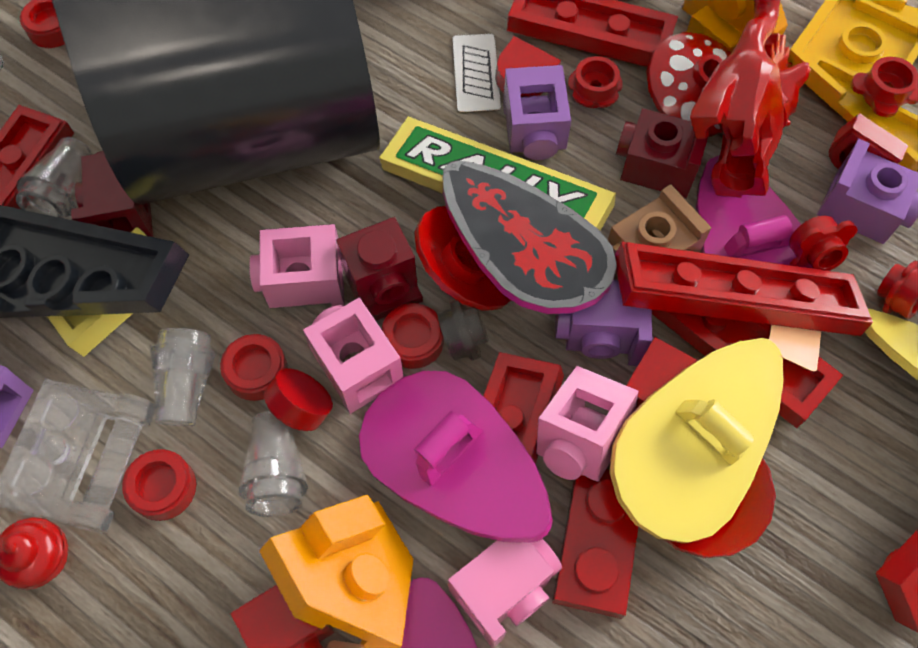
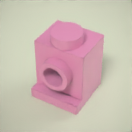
[250,224,345,308]
[303,297,403,414]
[536,366,639,482]
[448,539,562,648]

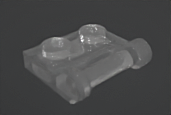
[0,378,157,534]

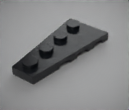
[0,205,189,318]

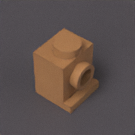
[608,185,711,274]

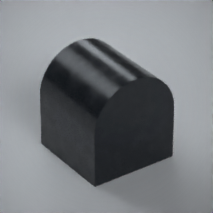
[52,0,380,205]

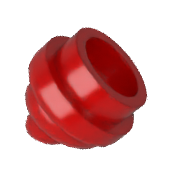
[0,517,68,590]

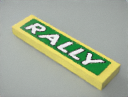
[379,116,616,231]

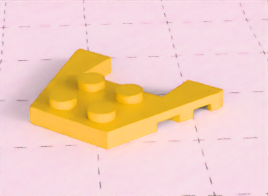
[788,0,918,172]

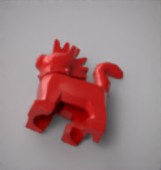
[690,0,811,198]

